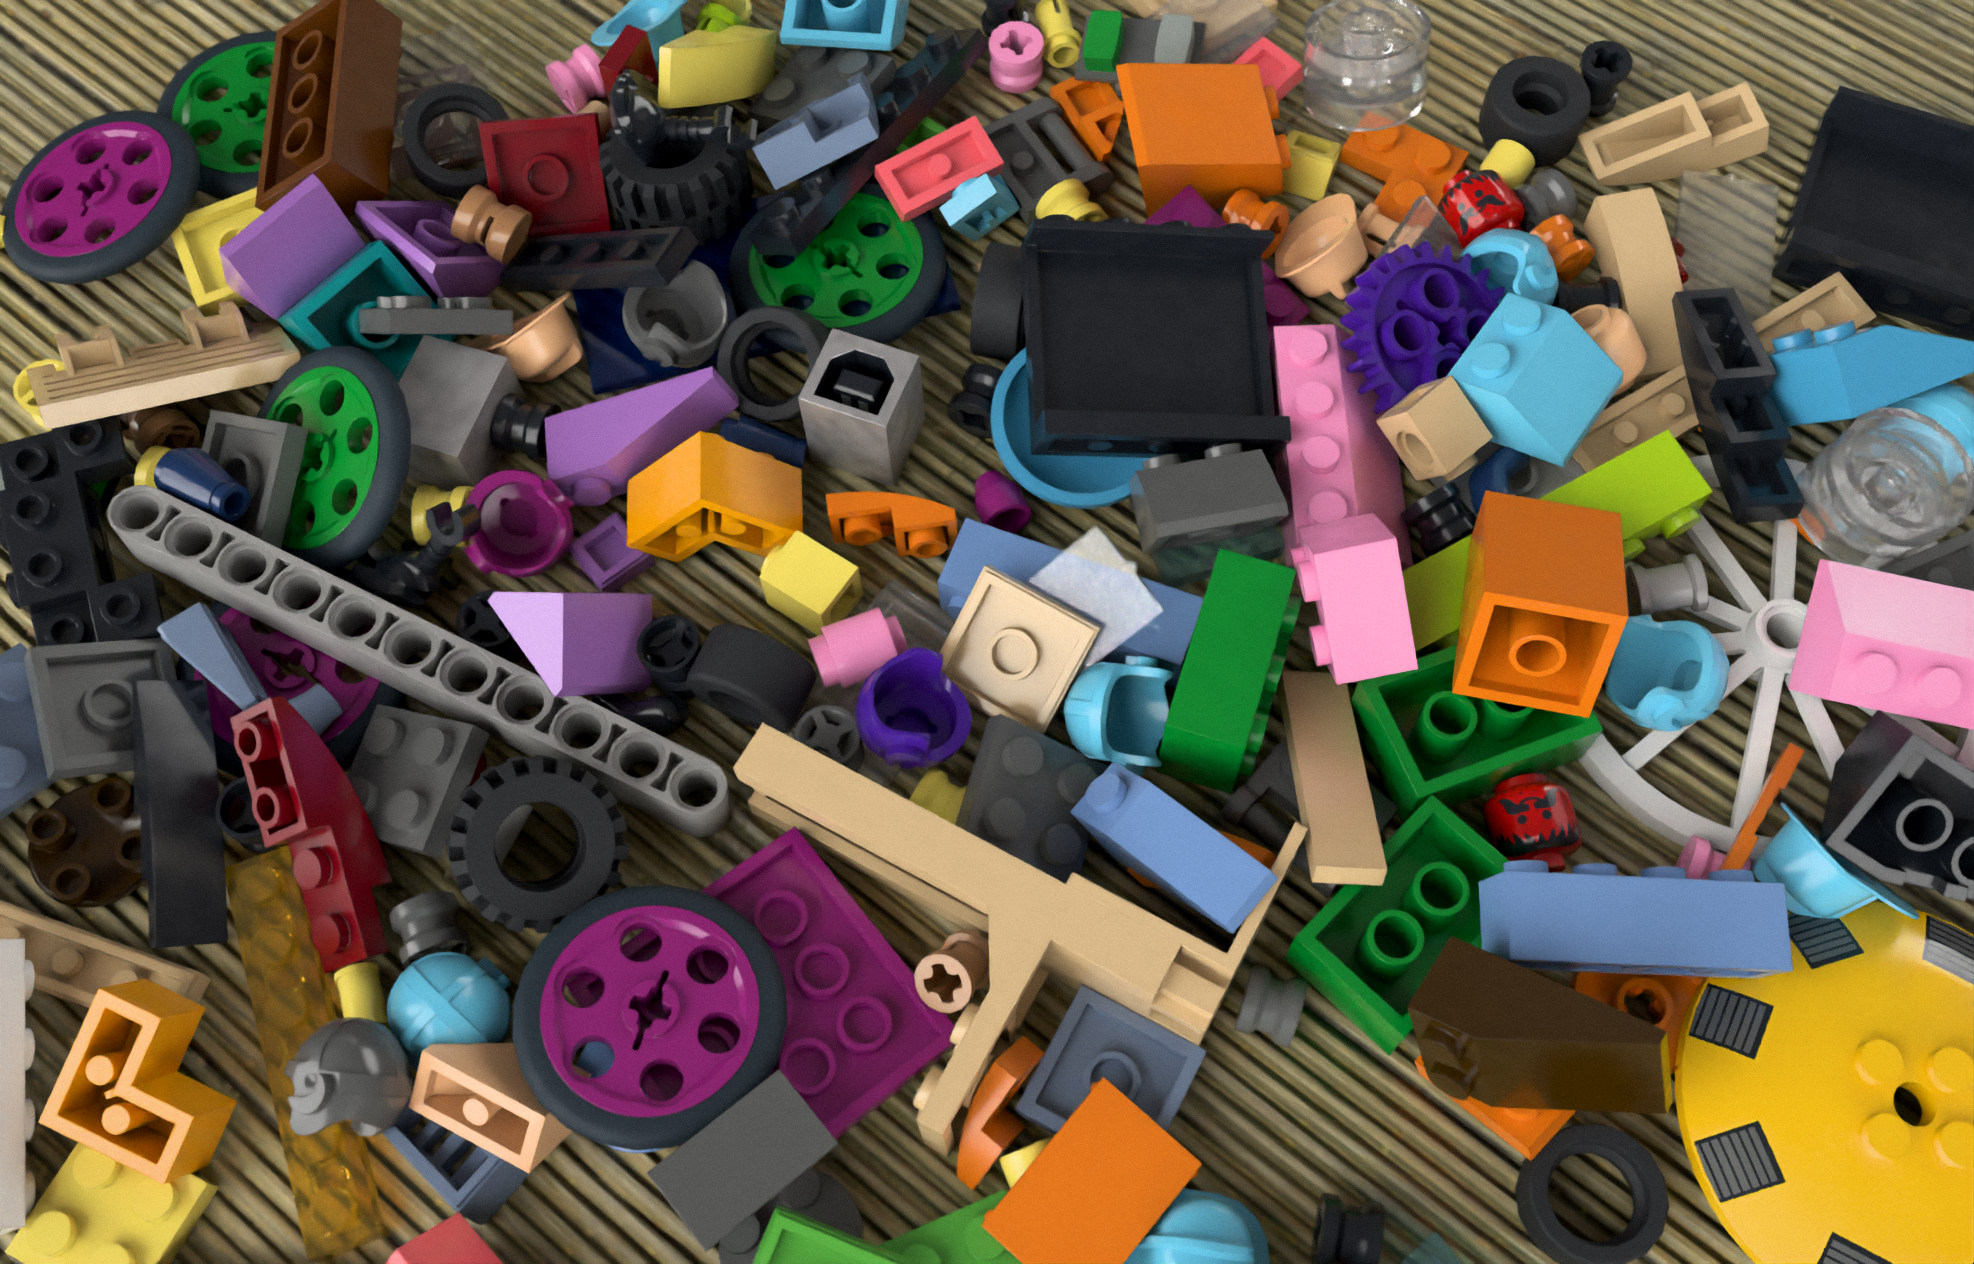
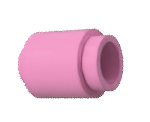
[807,607,908,689]

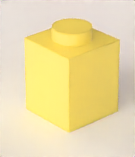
[759,530,864,636]

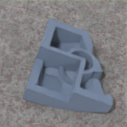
[752,71,879,190]

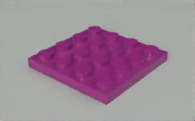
[566,827,956,1146]

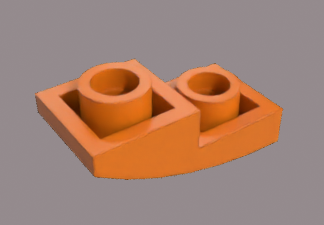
[826,491,958,558]

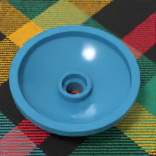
[990,348,1150,509]

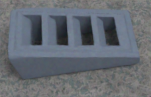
[157,602,269,711]
[382,1097,530,1225]

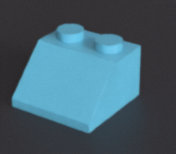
[780,0,909,51]
[1446,292,1623,467]

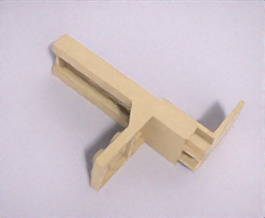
[733,723,1308,1157]

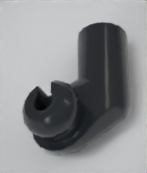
[591,692,690,737]

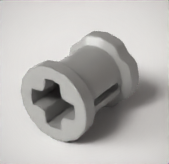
[1626,554,1709,616]

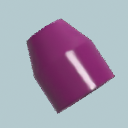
[975,470,1031,534]

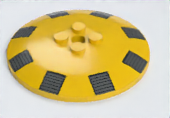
[1675,901,1974,1264]

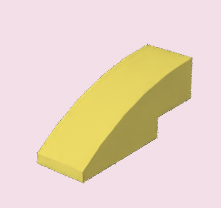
[658,25,777,109]

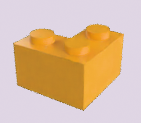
[626,431,803,563]
[39,978,237,1185]

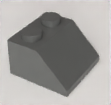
[1129,443,1289,555]

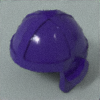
[855,647,972,770]

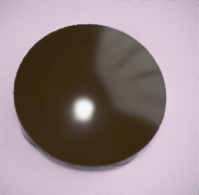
[25,777,147,908]

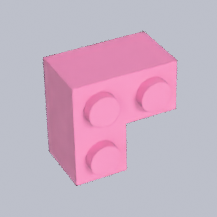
[1289,512,1418,685]

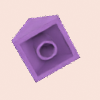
[218,173,365,320]
[354,201,508,306]
[487,591,653,697]

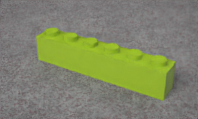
[1402,429,1713,659]

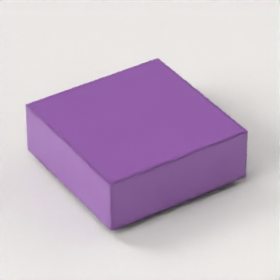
[568,512,656,593]

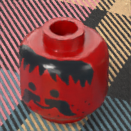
[1436,169,1525,252]
[1483,773,1583,873]

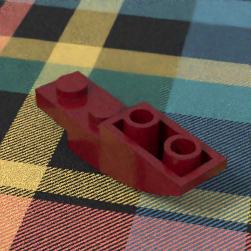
[230,696,392,974]

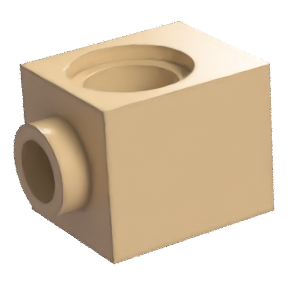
[1376,375,1493,481]

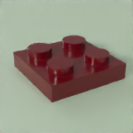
[478,112,614,238]

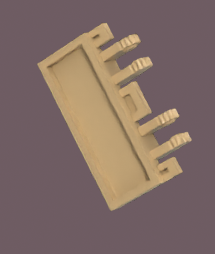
[26,300,301,430]

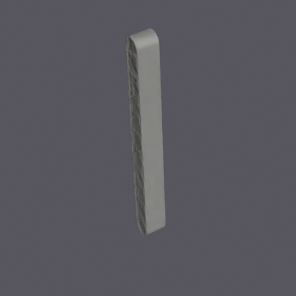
[107,485,731,837]

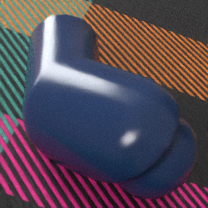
[1468,446,1530,513]

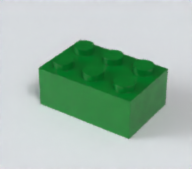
[1156,548,1303,794]
[1351,645,1604,824]
[1284,795,1510,1055]

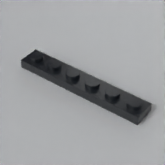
[748,26,989,256]

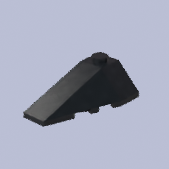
[1819,710,1974,901]

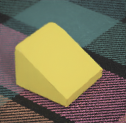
[1282,130,1343,201]

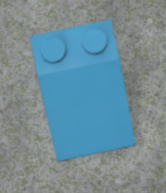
[1766,320,1974,426]

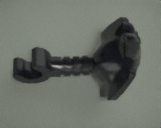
[608,69,758,166]
[351,502,481,609]

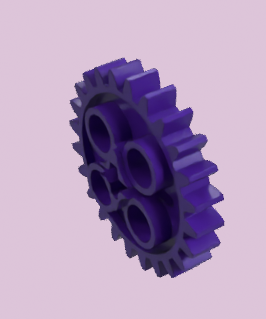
[1340,241,1505,414]

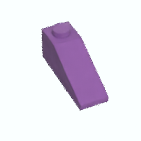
[544,366,739,507]

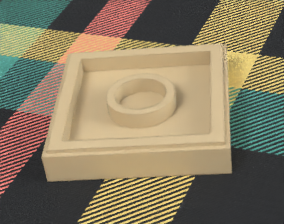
[940,565,1103,735]

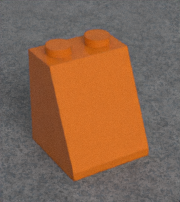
[1116,63,1292,218]
[1452,490,1629,718]

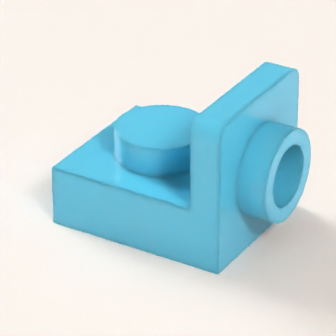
[939,173,1021,242]

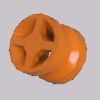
[1221,188,1289,260]
[1529,214,1595,283]

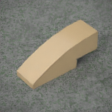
[1578,81,1769,186]
[1583,187,1683,382]

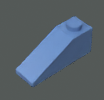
[1070,761,1278,934]

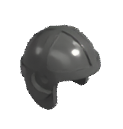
[622,260,728,368]
[284,1017,415,1136]

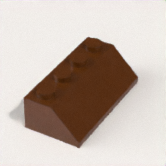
[255,0,403,218]

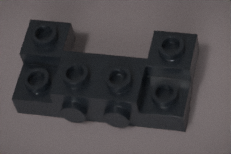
[0,414,166,646]

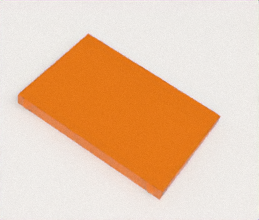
[980,1077,1202,1264]

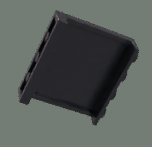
[1769,85,1974,342]
[1020,214,1292,461]

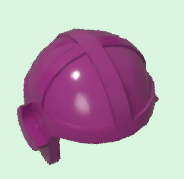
[464,469,574,578]

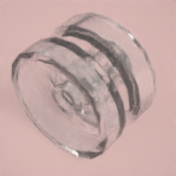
[1303,0,1431,131]
[1796,407,1974,570]

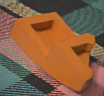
[1049,76,1125,163]
[957,1035,1045,1191]

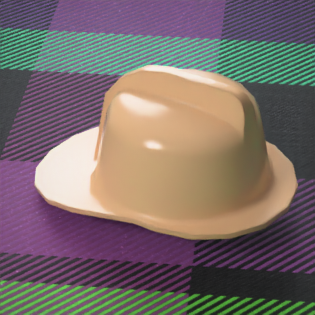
[1275,193,1368,300]
[464,291,584,383]

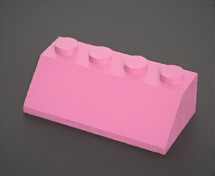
[1269,324,1413,571]
[1788,559,1974,730]

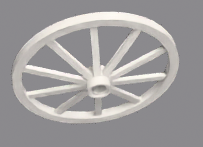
[1578,454,1974,869]

